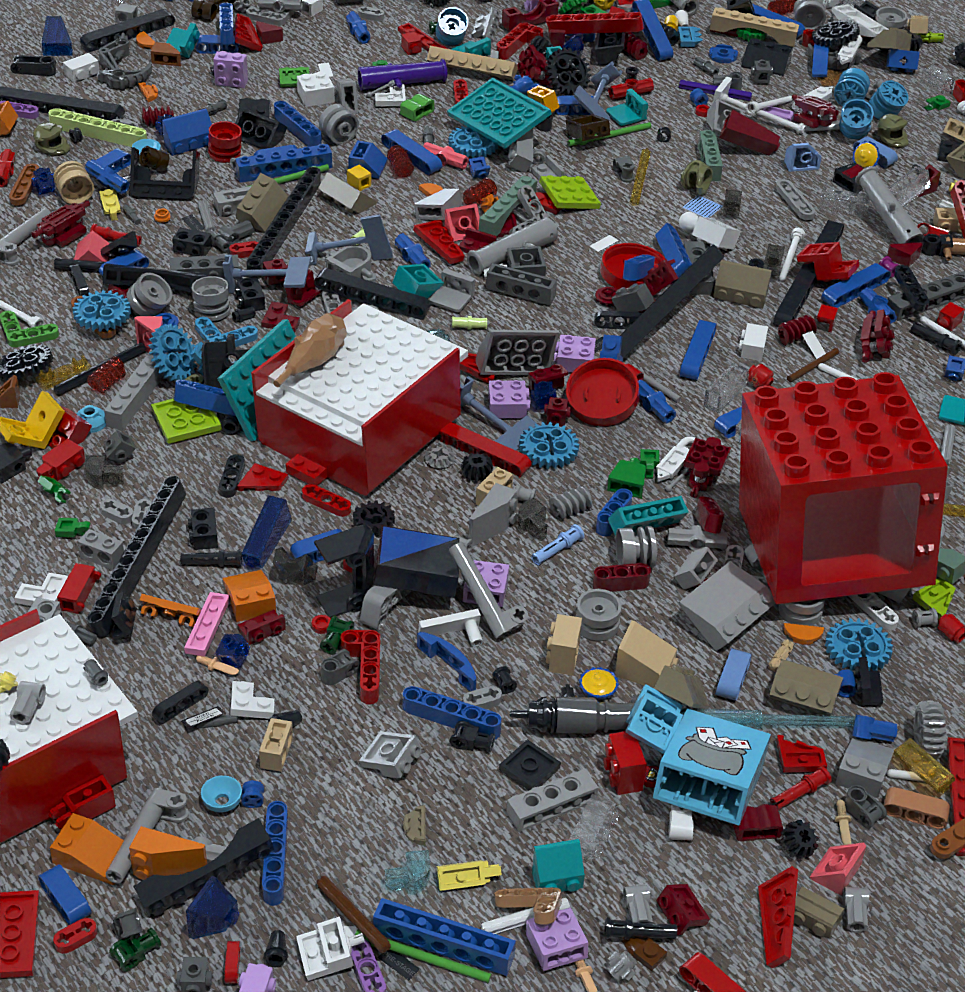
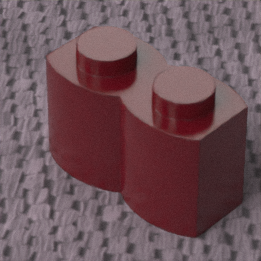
[733,804,783,841]

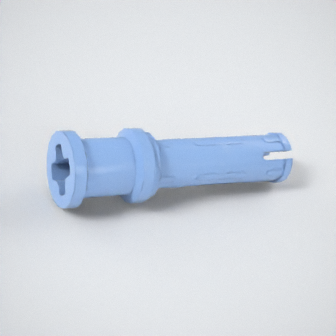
[531,524,584,565]

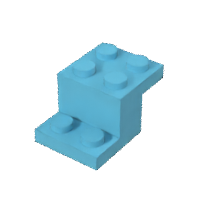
[625,684,683,754]

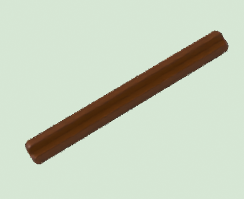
[316,876,391,953]

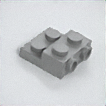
[359,731,421,778]

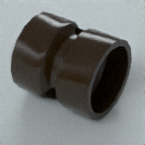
[191,0,217,21]
[139,146,169,172]

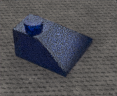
[186,876,239,939]

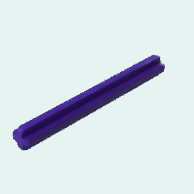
[679,80,752,101]

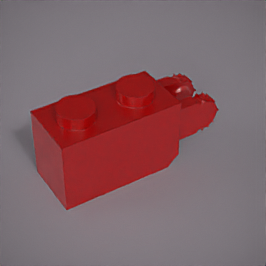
[36,438,86,485]
[48,775,116,829]

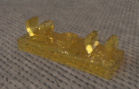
[35,355,92,391]
[894,738,955,794]

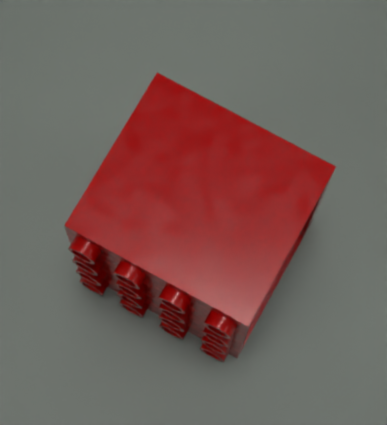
[739,372,948,604]

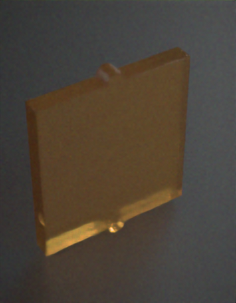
[817,70,842,86]

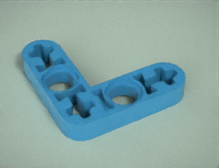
[195,317,258,347]

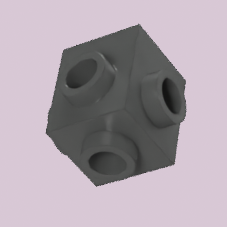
[751,60,773,83]
[102,430,136,464]
[176,957,212,992]

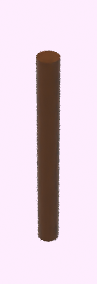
[787,348,839,382]

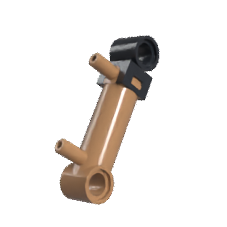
[922,234,965,261]

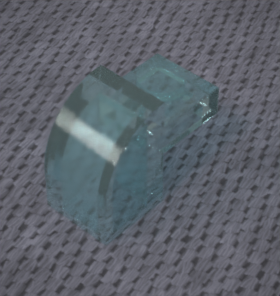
[384,850,430,896]

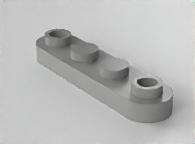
[776,179,815,220]

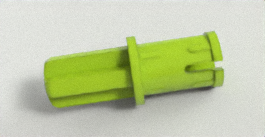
[917,31,944,43]

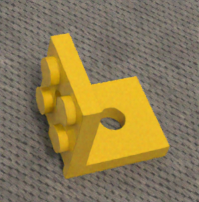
[0,391,65,449]

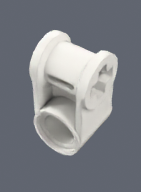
[669,804,693,840]

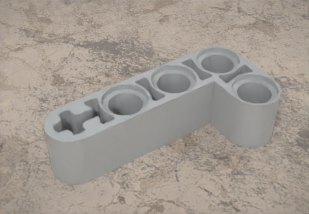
[360,586,412,631]

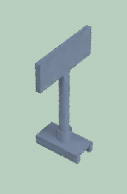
[574,61,622,120]
[305,214,393,265]
[222,255,311,293]
[460,376,540,451]

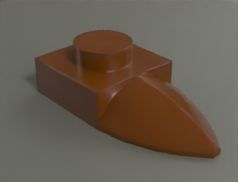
[622,937,667,971]

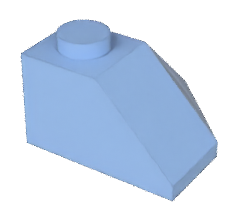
[784,143,821,172]

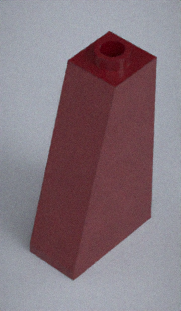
[719,109,780,155]

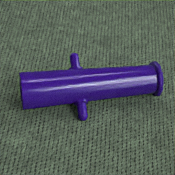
[357,59,448,91]

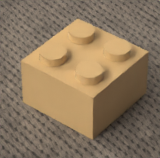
[546,614,582,676]

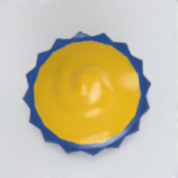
[852,141,880,167]
[578,667,620,700]

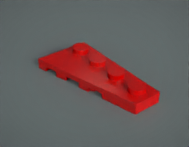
[235,13,263,52]
[413,220,465,264]
[758,866,798,968]

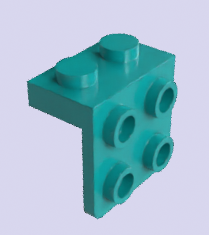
[166,23,200,58]
[451,37,491,57]
[606,89,648,126]
[939,395,965,425]

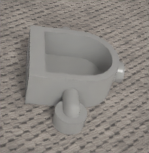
[326,245,376,283]

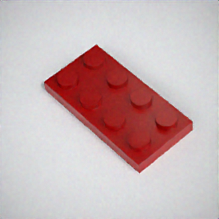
[0,890,40,978]

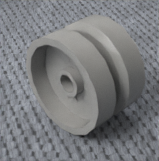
[794,0,826,30]
[875,6,907,30]
[319,104,359,144]
[127,273,172,316]
[576,589,622,641]
[778,598,826,626]

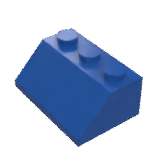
[162,108,212,156]

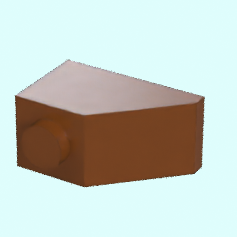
[151,42,181,67]

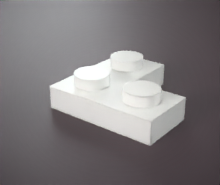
[375,84,406,107]
[15,573,68,606]
[230,681,274,719]

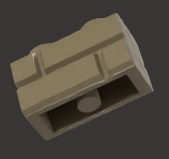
[794,886,844,939]

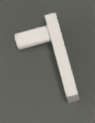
[418,609,483,647]

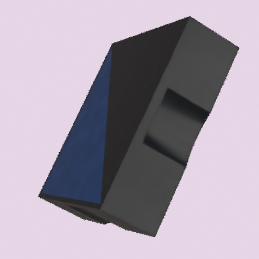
[374,525,460,598]

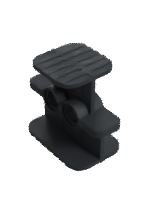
[201,334,250,389]

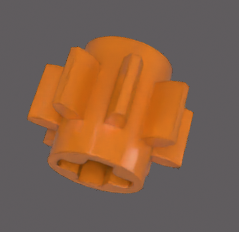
[481,194,499,213]

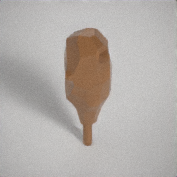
[273,313,347,387]

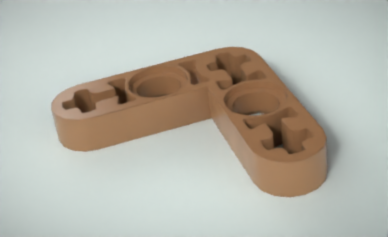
[494,888,562,925]

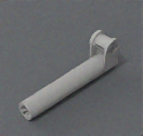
[0,208,51,266]
[449,542,528,639]
[105,788,189,883]

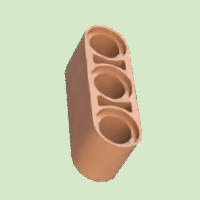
[883,787,950,829]

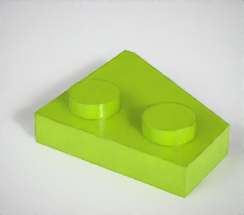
[912,578,956,620]

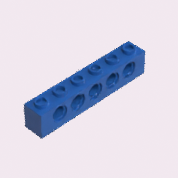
[235,144,332,183]
[373,898,516,976]

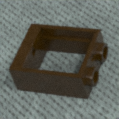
[566,114,610,141]

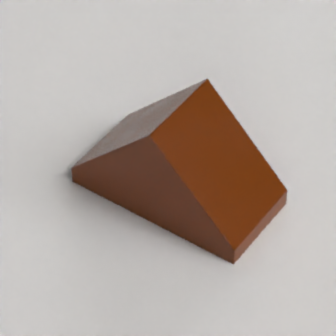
[0,375,20,408]

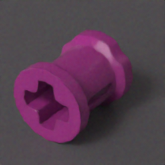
[879,256,899,277]

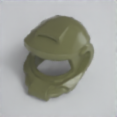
[877,113,909,149]
[33,123,70,156]
[681,160,713,195]

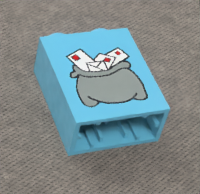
[653,709,771,825]

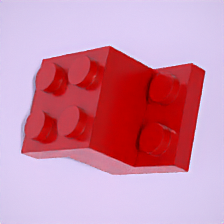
[797,242,860,282]

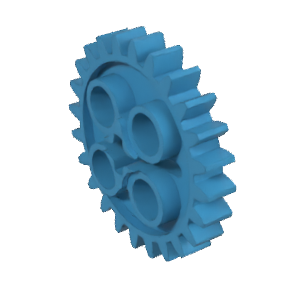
[448,126,499,158]
[73,290,131,332]
[148,324,197,382]
[519,422,579,469]
[825,618,893,671]

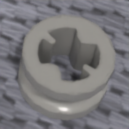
[533,149,546,165]

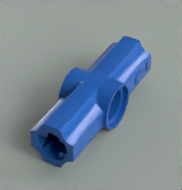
[346,11,370,44]
[85,159,130,194]
[395,233,431,268]
[859,288,897,325]
[638,380,676,424]

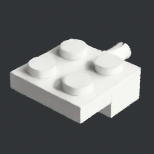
[296,917,365,981]

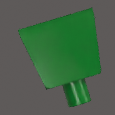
[607,457,646,499]

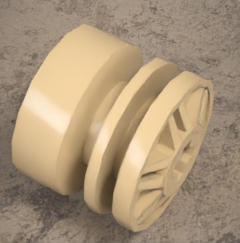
[53,161,94,204]

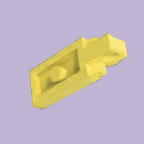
[99,189,121,221]
[436,860,502,891]

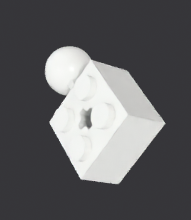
[679,212,741,251]

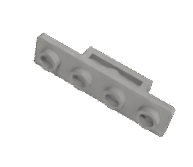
[472,6,500,46]

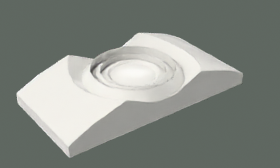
[831,4,889,37]

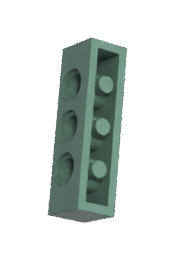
[698,130,723,181]

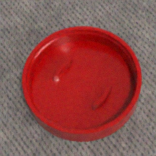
[600,243,665,289]
[566,358,639,427]

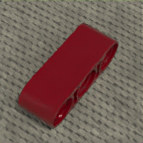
[695,496,725,534]
[593,563,651,592]

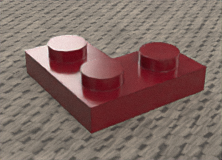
[261,302,300,333]

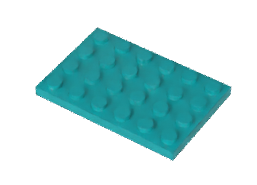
[447,78,552,148]
[217,319,296,441]

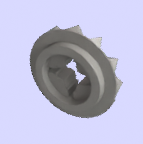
[425,445,455,468]

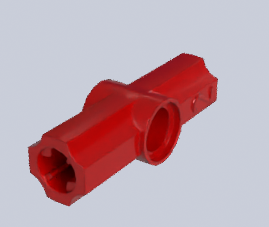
[608,78,654,100]
[0,149,15,187]

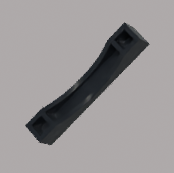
[102,263,209,293]
[133,818,275,918]

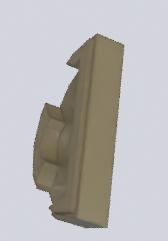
[403,805,426,846]

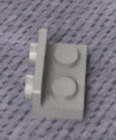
[531,155,565,180]

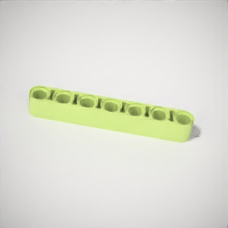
[48,108,147,147]

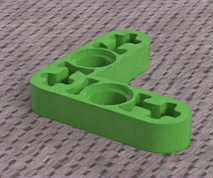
[0,311,59,347]

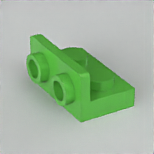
[279,67,309,87]

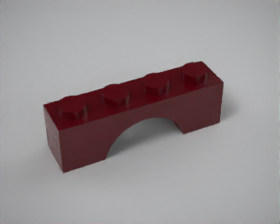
[502,0,559,31]

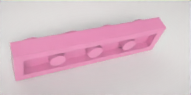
[184,592,230,656]

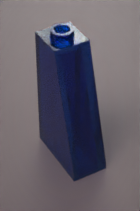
[41,16,73,56]
[241,495,292,568]

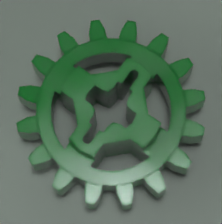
[558,0,587,15]
[736,28,767,42]

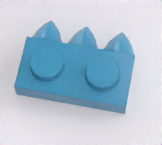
[678,27,703,47]

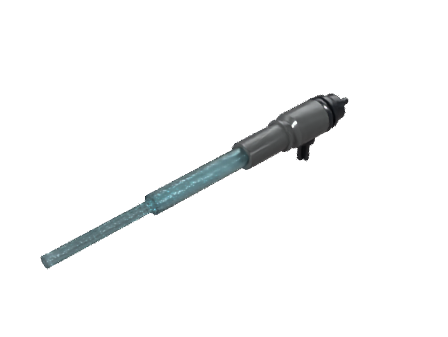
[509,684,855,734]

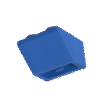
[348,140,388,178]

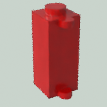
[57,563,101,614]

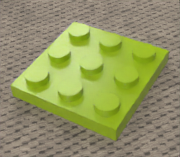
[539,175,601,209]
[151,399,222,444]

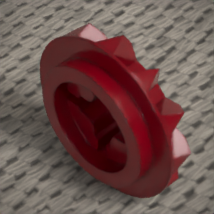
[595,287,618,306]

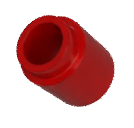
[938,614,965,643]

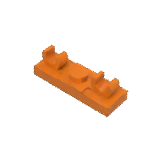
[140,594,201,628]

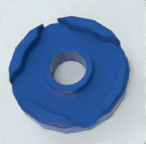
[709,44,738,63]

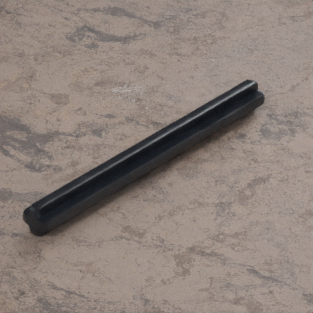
[53,343,146,396]

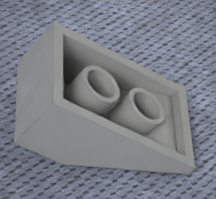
[707,98,743,134]
[469,483,518,546]
[836,736,895,798]

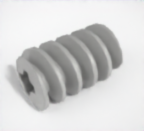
[549,486,592,519]

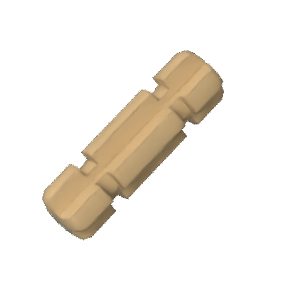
[768,639,794,672]

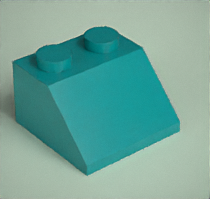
[392,264,444,298]
[532,839,585,892]

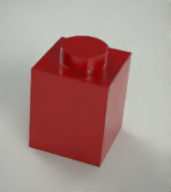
[401,32,422,55]
[937,302,965,331]

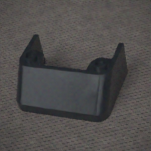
[130,147,200,199]
[314,524,374,618]

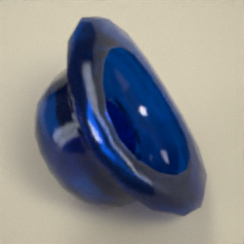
[562,33,584,55]

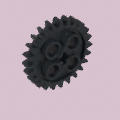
[812,20,860,47]
[545,47,591,96]
[0,344,54,381]

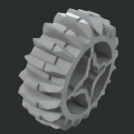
[913,700,946,759]

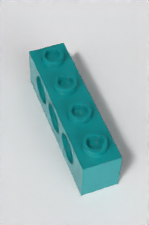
[608,496,689,536]

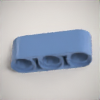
[853,136,898,168]
[716,648,752,701]

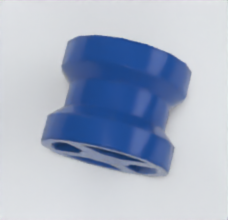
[689,88,708,106]
[241,780,264,808]

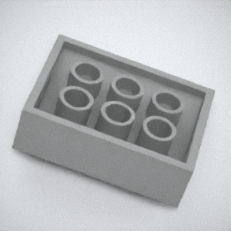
[476,330,560,375]
[678,561,775,651]

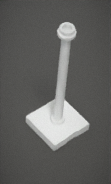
[712,77,806,134]

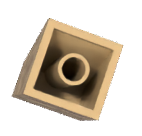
[615,621,679,688]

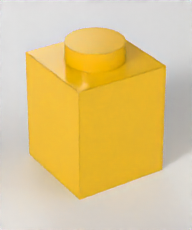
[347,165,371,191]

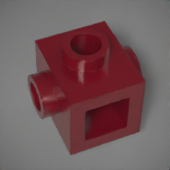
[263,259,288,285]
[544,397,571,427]

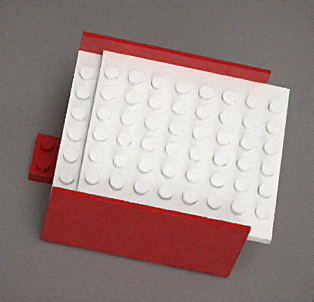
[251,299,468,496]
[0,609,138,844]

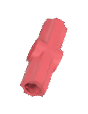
[423,142,469,170]

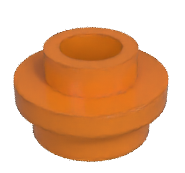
[154,208,171,223]

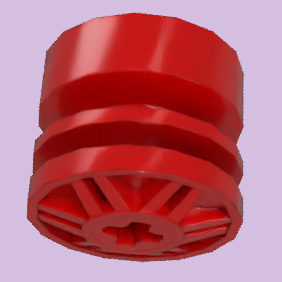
[208,121,242,163]

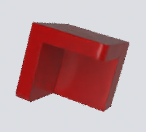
[817,304,838,333]

